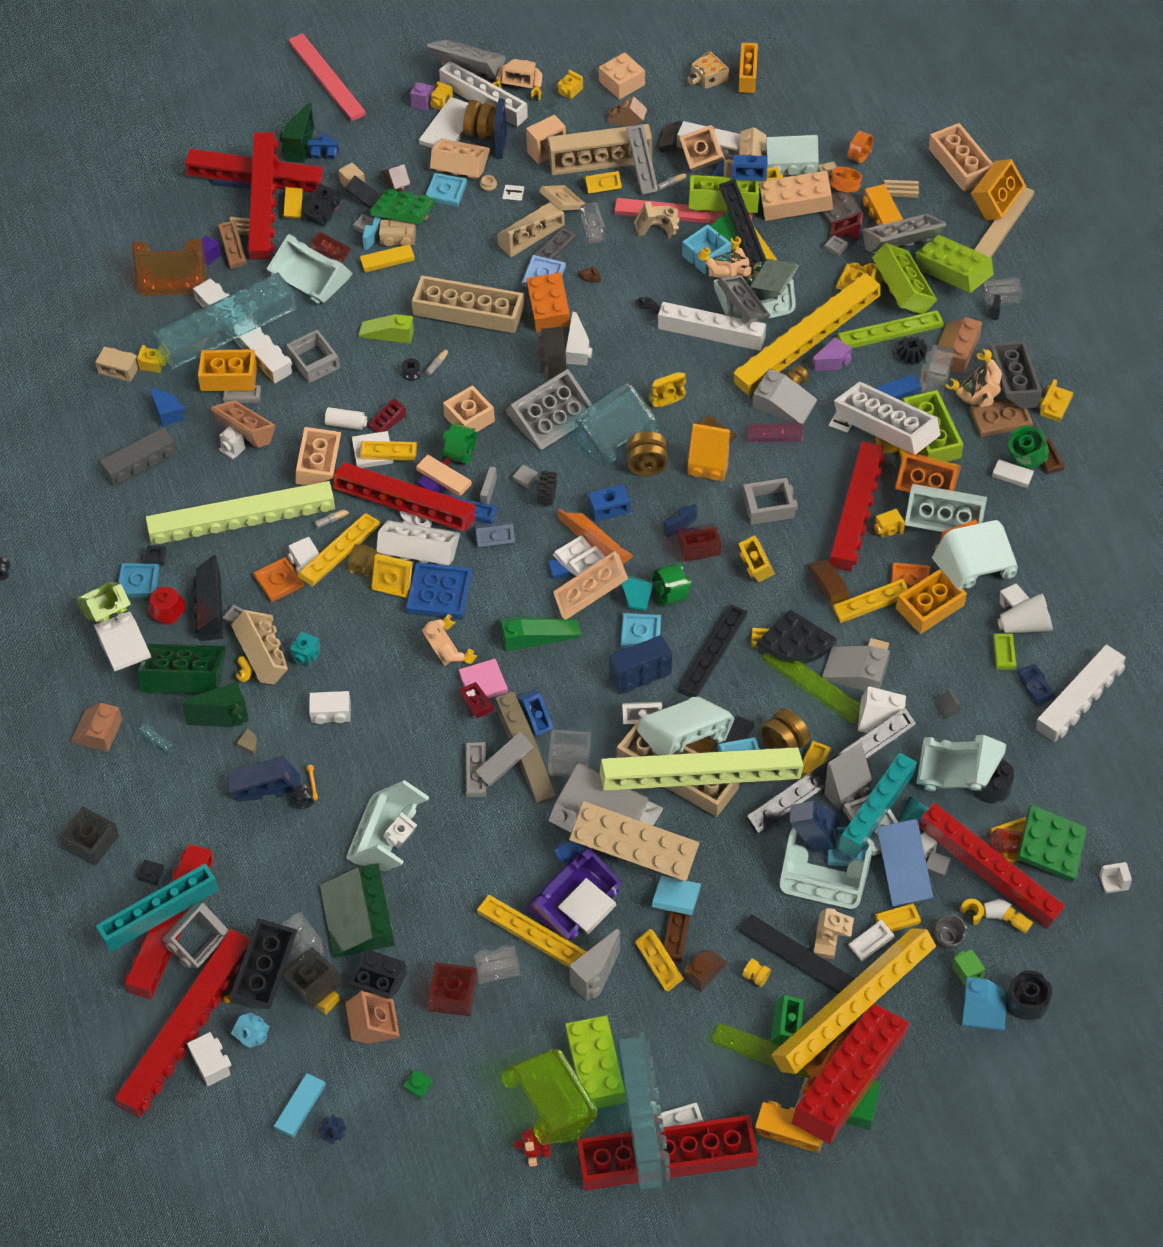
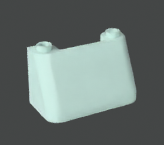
[267,234,353,304]
[713,278,796,319]
[932,520,1018,590]
[637,697,734,756]
[916,735,1006,792]

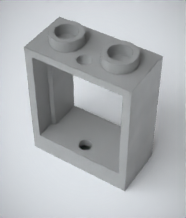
[286,330,340,383]
[743,478,798,525]
[162,903,229,968]

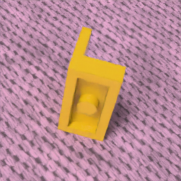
[583,171,622,194]

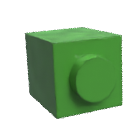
[952,949,985,986]

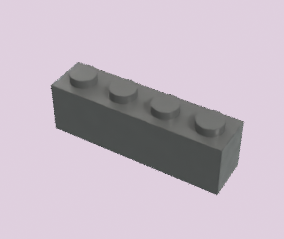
[100,427,177,486]

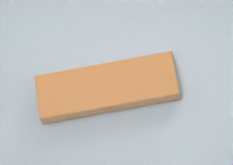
[416,455,471,496]

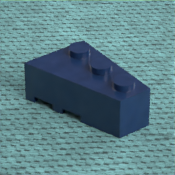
[228,756,300,802]
[790,801,839,852]

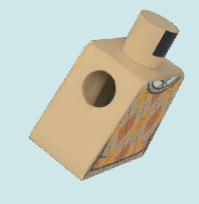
[687,51,729,89]

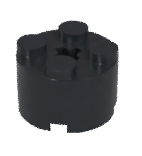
[973,759,1014,804]
[1007,970,1052,1020]

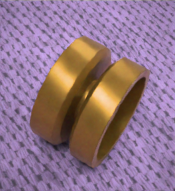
[463,99,496,140]
[627,431,668,476]
[759,708,810,749]

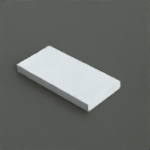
[419,97,468,148]

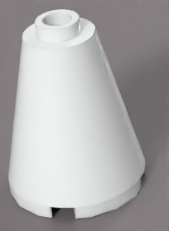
[997,594,1053,633]

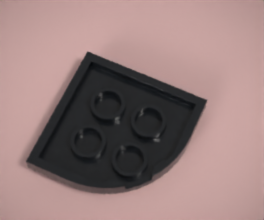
[756,610,837,663]

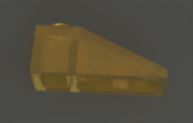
[347,544,381,578]

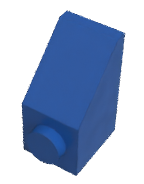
[150,388,185,426]
[517,690,554,736]

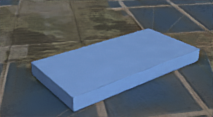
[877,819,934,907]

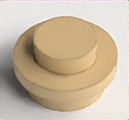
[480,175,497,191]

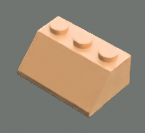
[430,138,490,178]
[296,427,341,485]

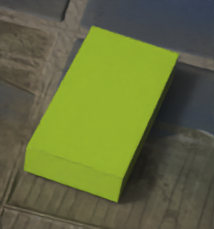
[993,634,1016,670]

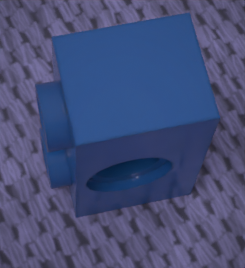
[732,155,768,181]
[588,484,630,521]

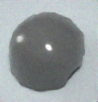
[934,914,967,948]

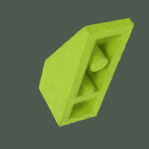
[359,314,414,344]

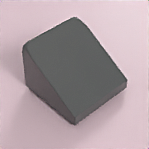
[937,689,960,718]

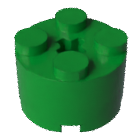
[441,424,477,464]
[1008,425,1049,469]
[651,563,691,606]

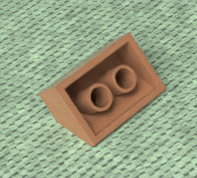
[930,317,982,374]
[211,400,275,448]

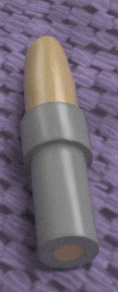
[657,173,686,191]
[425,350,448,376]
[315,509,349,528]

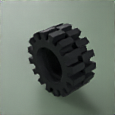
[537,471,557,506]

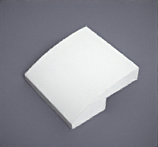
[553,535,605,576]

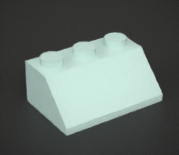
[765,135,819,175]

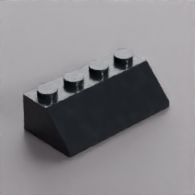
[193,555,223,641]
[230,918,298,1009]

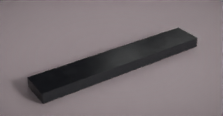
[719,179,766,273]
[678,604,748,698]
[739,914,855,994]

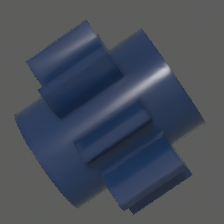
[318,1114,347,1144]

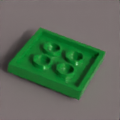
[371,189,435,224]
[1017,805,1087,882]

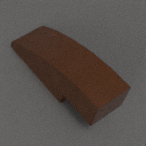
[807,559,849,605]

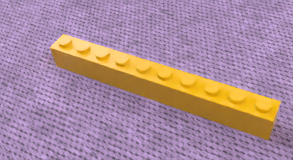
[733,273,880,396]
[771,928,936,1074]

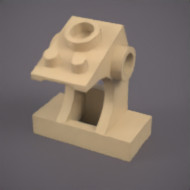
[634,202,679,239]
[814,908,854,959]

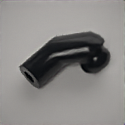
[636,297,661,315]

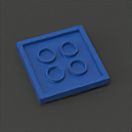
[406,562,472,619]

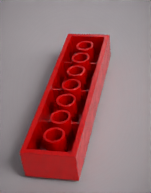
[791,1003,910,1145]
[577,1115,758,1191]

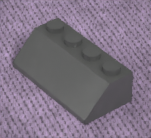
[990,341,1042,408]

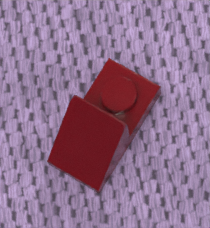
[830,211,863,241]
[459,682,494,719]

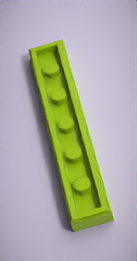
[837,310,944,348]

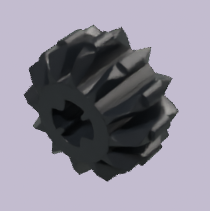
[896,335,927,366]

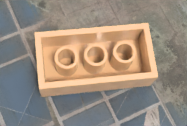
[929,123,993,192]
[759,171,833,221]

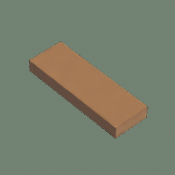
[218,220,247,269]

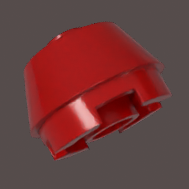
[147,587,185,625]

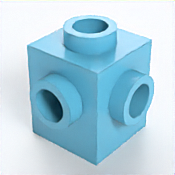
[231,1012,270,1048]

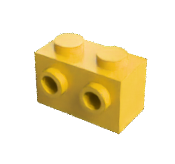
[739,535,775,583]

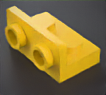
[1039,379,1073,422]

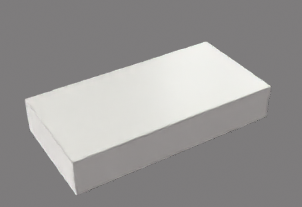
[992,460,1034,488]
[848,920,894,962]

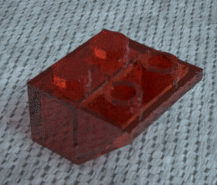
[675,523,721,562]

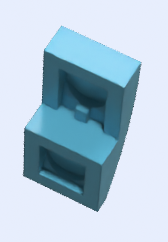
[363,216,383,250]

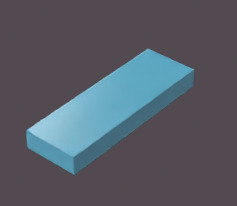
[274,1073,326,1138]

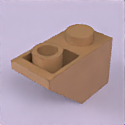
[607,96,647,126]

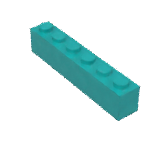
[838,752,917,858]
[96,864,219,953]

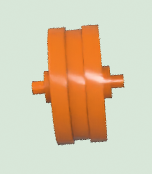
[848,131,873,164]
[830,167,862,192]

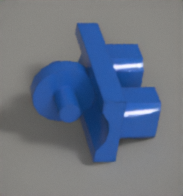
[308,132,340,159]

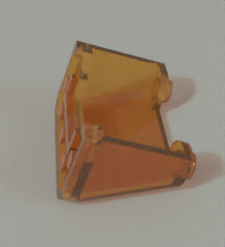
[132,239,208,296]

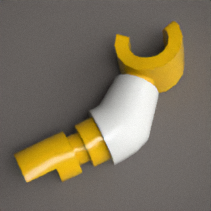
[960,899,1033,934]

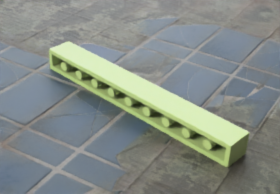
[146,481,335,545]
[599,748,804,791]

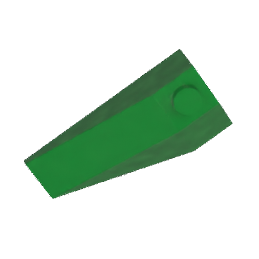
[499,615,582,652]

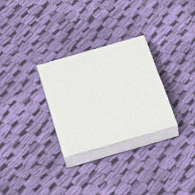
[352,431,393,468]
[558,878,616,934]

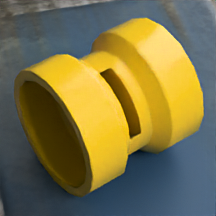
[742,958,771,987]

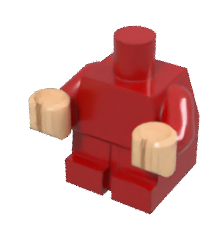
[514,1126,551,1167]

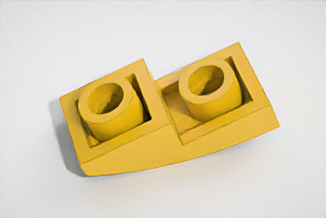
[284,187,303,219]

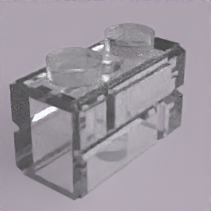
[580,202,605,244]
[982,277,1023,306]
[474,945,520,984]

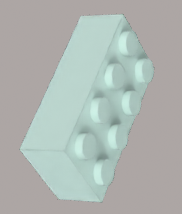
[905,484,987,532]

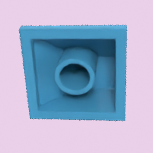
[962,977,1007,1031]

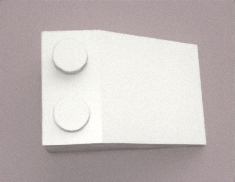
[94,612,151,671]

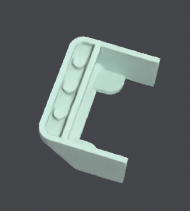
[346,780,429,872]
[780,827,874,909]

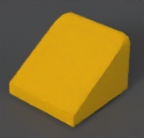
[310,987,340,1015]

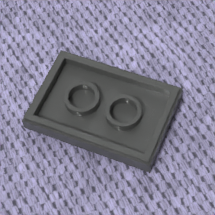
[717,275,771,323]

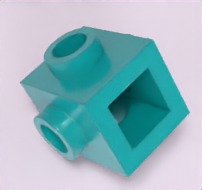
[290,632,320,666]

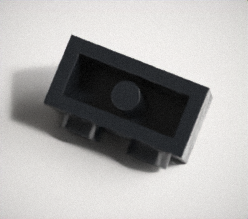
[303,183,341,227]

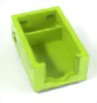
[76,582,131,623]

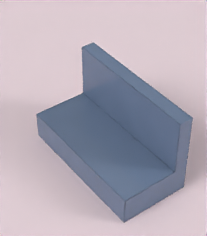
[475,521,515,547]

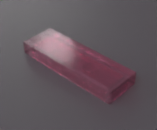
[748,423,803,442]

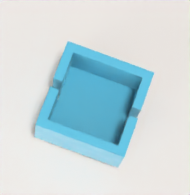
[682,224,732,275]

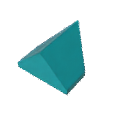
[622,575,653,611]
[899,796,928,824]

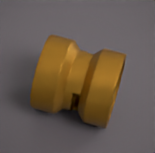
[785,365,809,386]

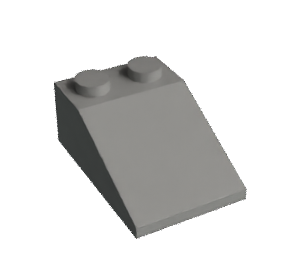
[753,369,817,427]
[822,646,890,691]
[824,743,872,811]
[570,929,620,1002]

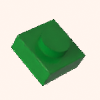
[403,1069,433,1100]

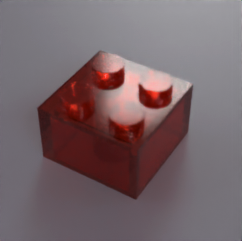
[428,962,478,1017]

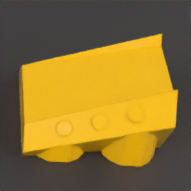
[836,263,883,290]
[648,372,686,407]

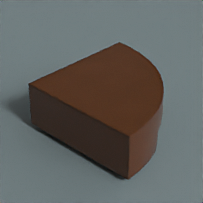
[578,266,601,283]

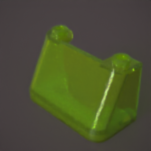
[499,1049,597,1145]

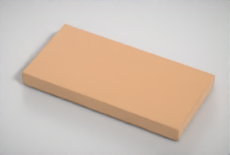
[553,551,628,620]

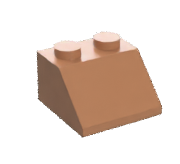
[71,703,123,752]
[345,991,400,1044]

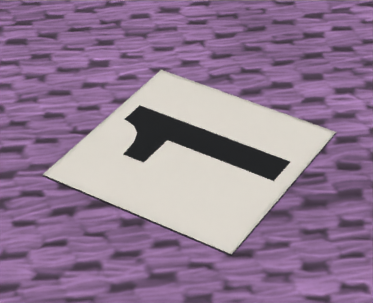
[502,185,524,201]
[828,412,852,433]

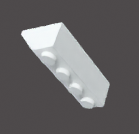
[376,520,460,566]

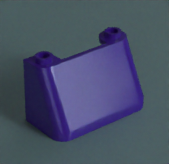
[525,847,622,941]

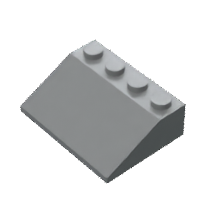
[427,40,506,79]
[862,214,946,254]
[505,369,598,451]
[549,763,649,832]

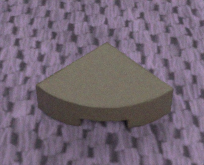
[237,729,257,755]

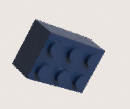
[609,635,672,695]

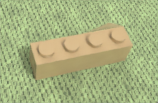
[497,202,565,257]
[231,610,288,684]

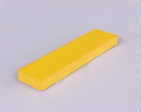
[833,579,908,623]

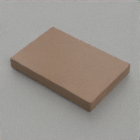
[969,399,1033,437]

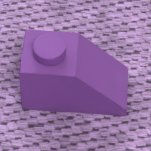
[410,82,437,111]
[812,337,852,371]

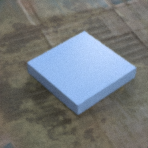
[522,255,566,287]

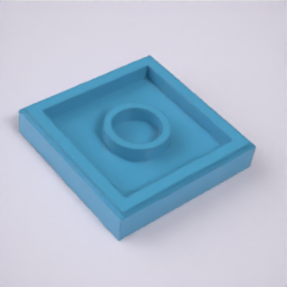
[118,563,160,598]

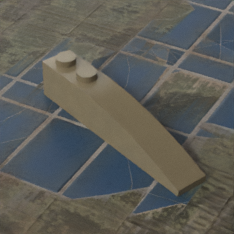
[496,692,556,804]

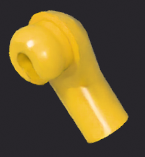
[236,656,253,682]

